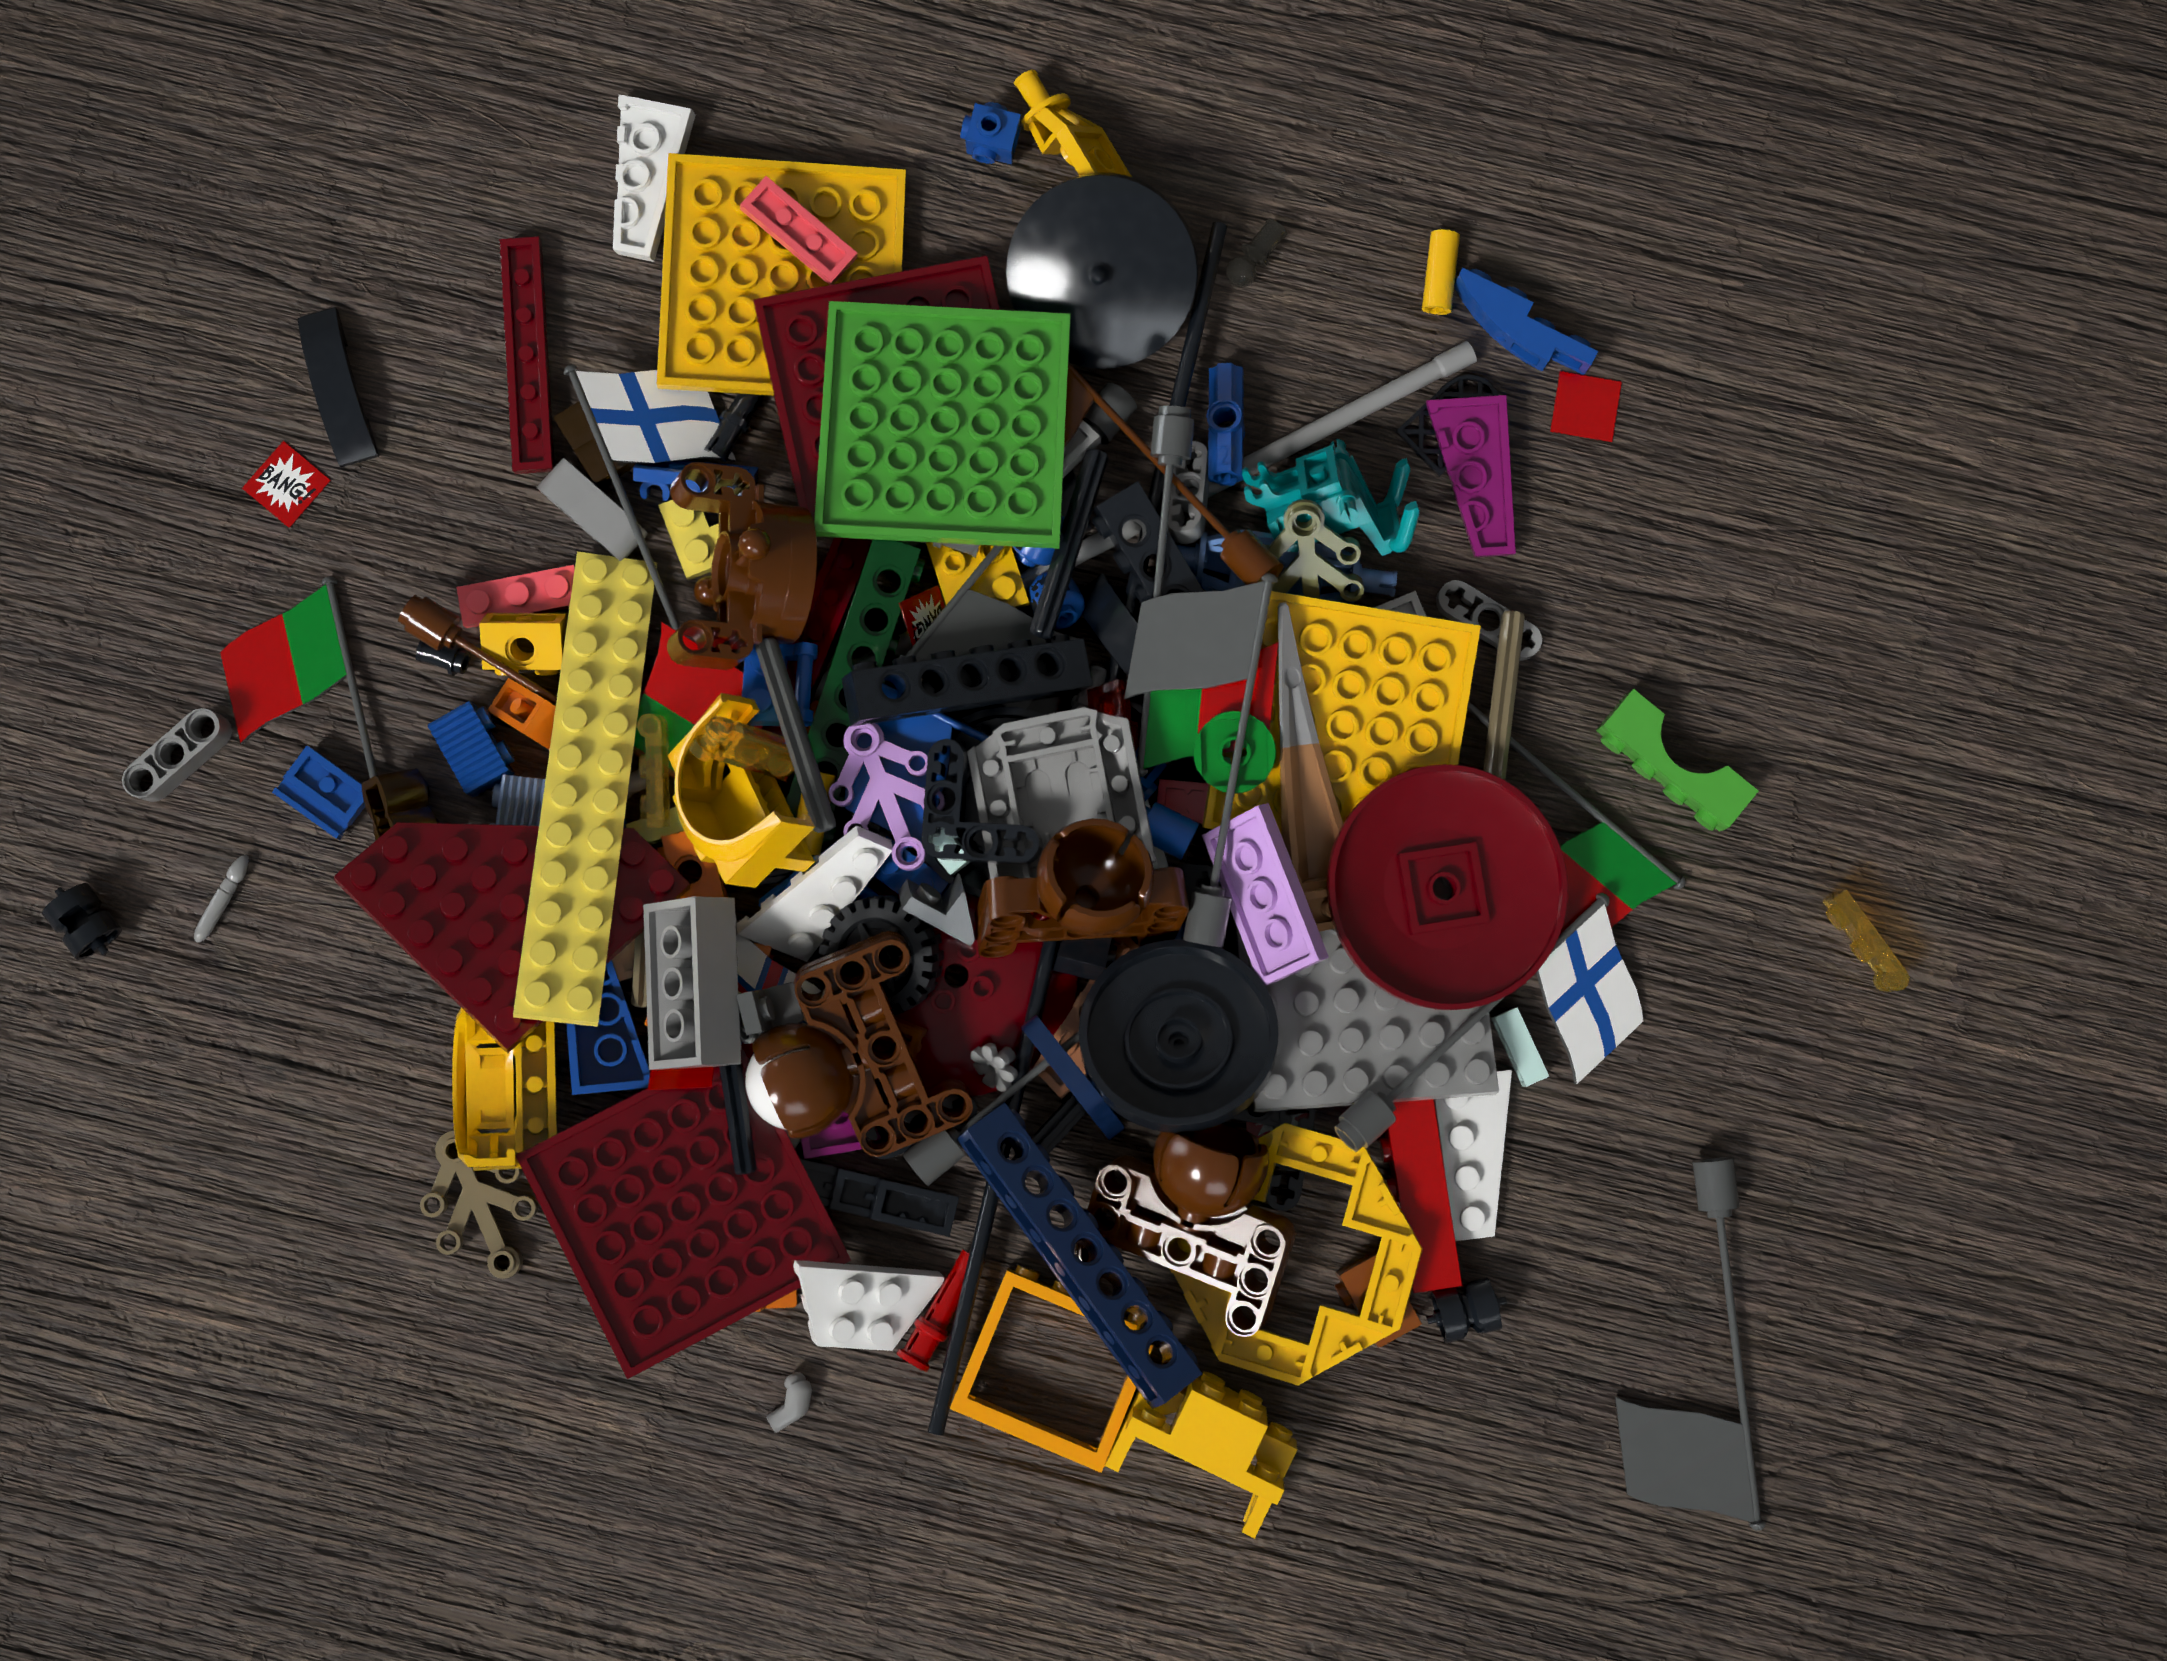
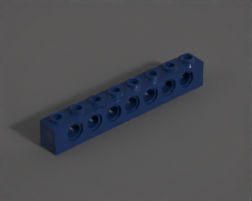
[957,1103,1202,1409]

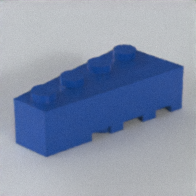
[566,960,650,1095]

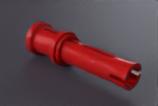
[896,1249,985,1372]

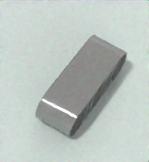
[537,458,648,561]
[122,708,232,802]

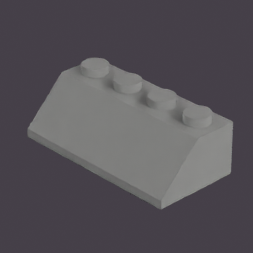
[643,896,741,1070]

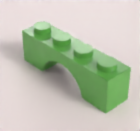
[1596,689,1759,831]

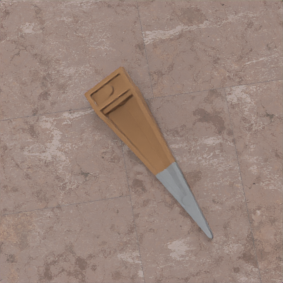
[1278,603,1343,932]

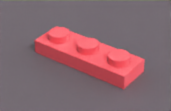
[740,176,858,285]
[456,565,575,628]

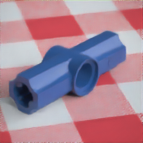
[1206,363,1246,486]

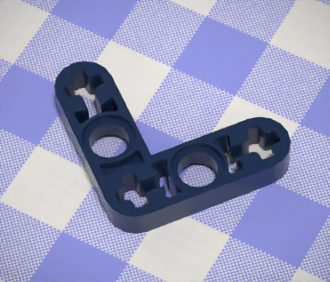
[1020,1015,1125,1141]

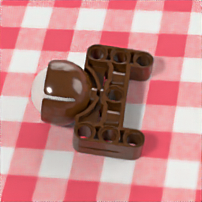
[745,931,973,1157]

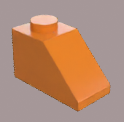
[488,677,556,750]

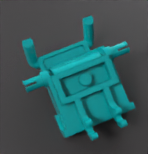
[1242,439,1420,556]

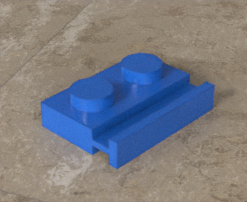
[272,745,365,840]

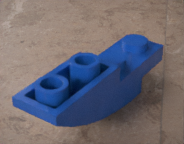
[1454,268,1598,375]

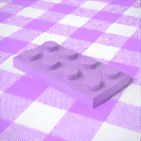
[1202,803,1329,986]

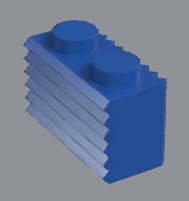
[427,701,515,797]

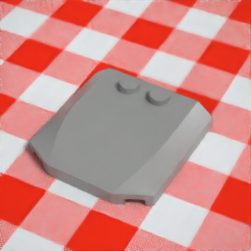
[967,707,1156,879]

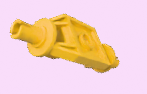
[1014,69,1132,177]

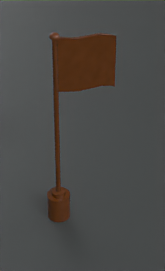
[1064,362,1284,585]

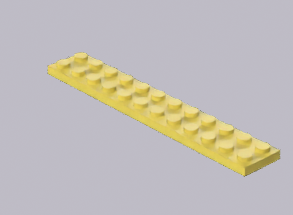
[513,551,657,1027]

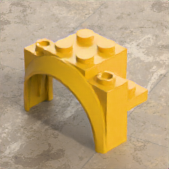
[667,693,815,888]
[1105,1371,1298,1539]

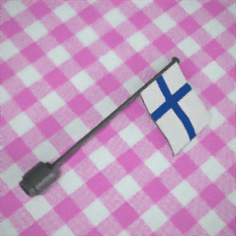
[564,364,736,630]
[1334,893,1643,1152]

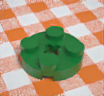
[1193,711,1276,794]

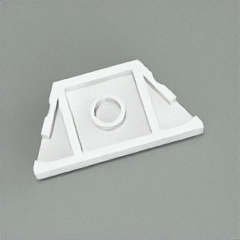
[793,1260,945,1351]

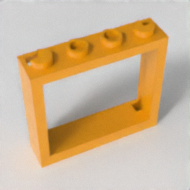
[950,1265,1153,1473]

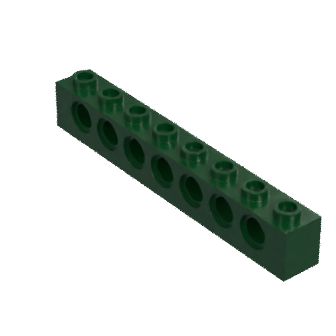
[786,539,926,849]

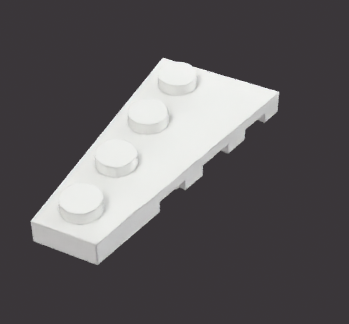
[613,94,696,262]
[736,825,893,962]
[1434,1070,1512,1241]

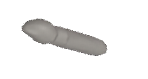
[194,855,249,943]

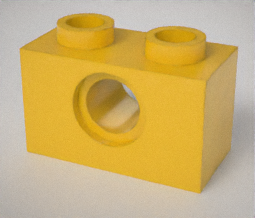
[479,613,568,676]

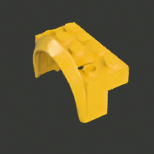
[452,1008,557,1171]

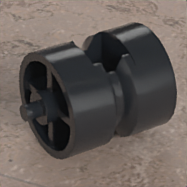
[42,883,122,960]
[1426,1277,1507,1344]

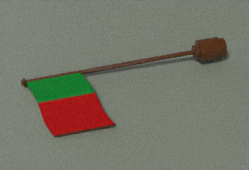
[398,595,744,779]

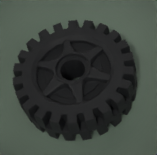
[819,895,944,1015]

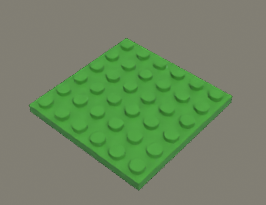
[814,301,1070,549]

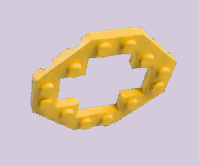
[1169,1123,1423,1385]

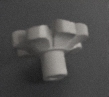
[971,1042,1017,1092]

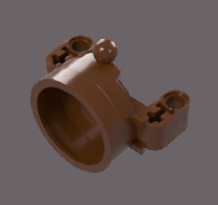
[667,462,817,670]

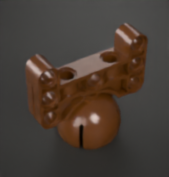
[974,818,1189,958]
[1075,1122,1296,1337]

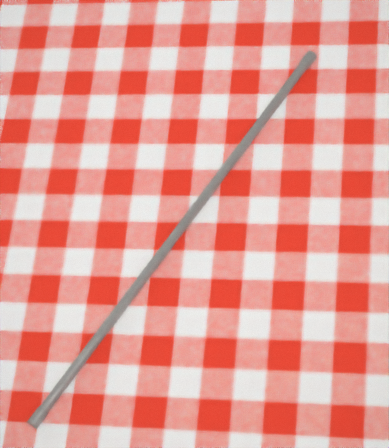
[627,341,1477,800]

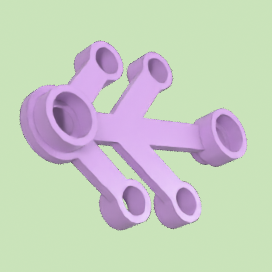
[828,723,945,871]

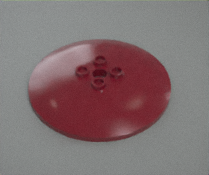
[1327,764,1568,1010]
[841,861,1077,1096]

